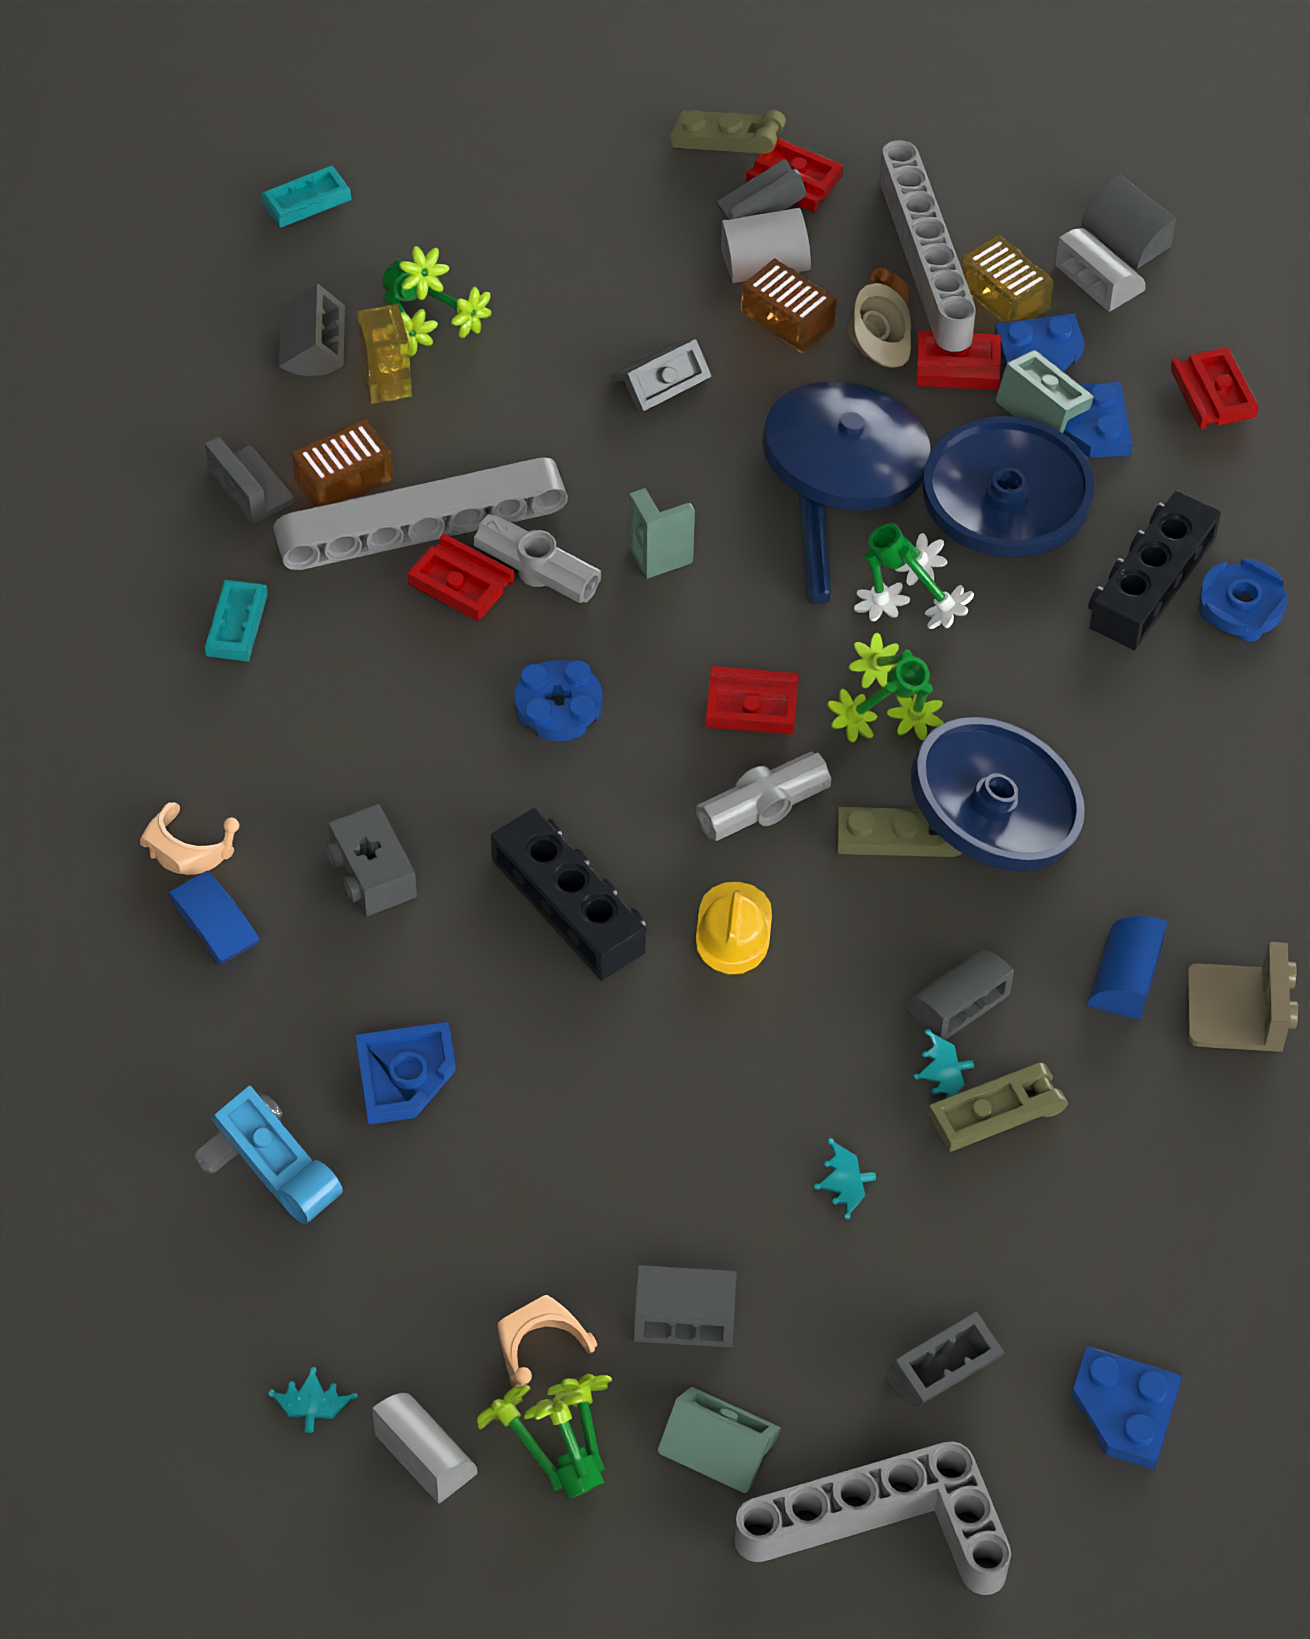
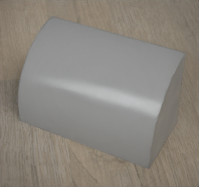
[721,208,811,283]
[1055,228,1145,312]
[372,1393,478,1504]

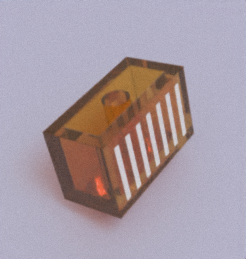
[741,258,837,353]
[292,419,393,507]

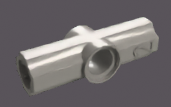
[474,514,601,603]
[696,751,831,841]

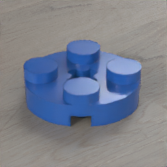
[1199,559,1288,642]
[514,660,603,741]

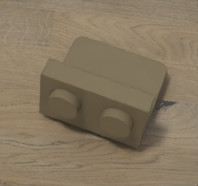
[1187,942,1298,1052]

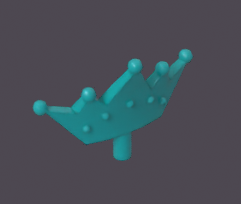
[913,1029,974,1098]
[814,1138,876,1220]
[268,1367,358,1433]

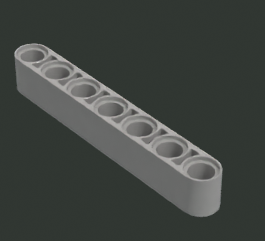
[880,140,976,352]
[273,457,568,570]

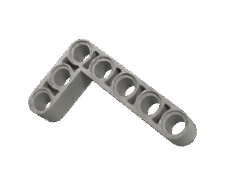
[734,1441,1011,1595]

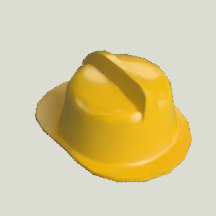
[696,882,772,975]

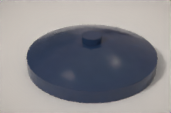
[762,382,931,511]
[923,416,1094,557]
[911,717,1085,871]

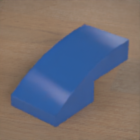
[168,870,260,966]

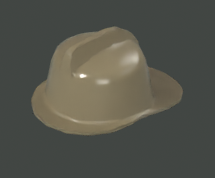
[847,283,911,368]

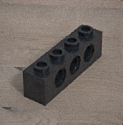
[1088,490,1221,651]
[491,807,647,981]

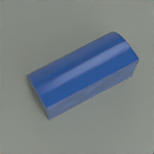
[1087,916,1168,1020]

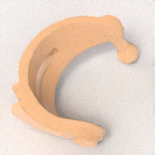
[140,802,239,875]
[498,1295,597,1388]

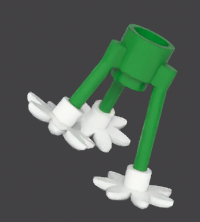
[854,523,974,629]

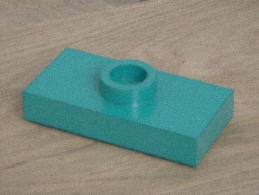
[261,165,351,228]
[205,579,268,662]

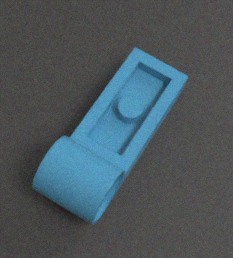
[210,1085,343,1224]

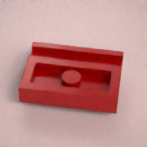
[746,137,843,212]
[916,331,1001,390]
[1170,347,1259,430]
[407,533,514,622]
[706,666,799,734]

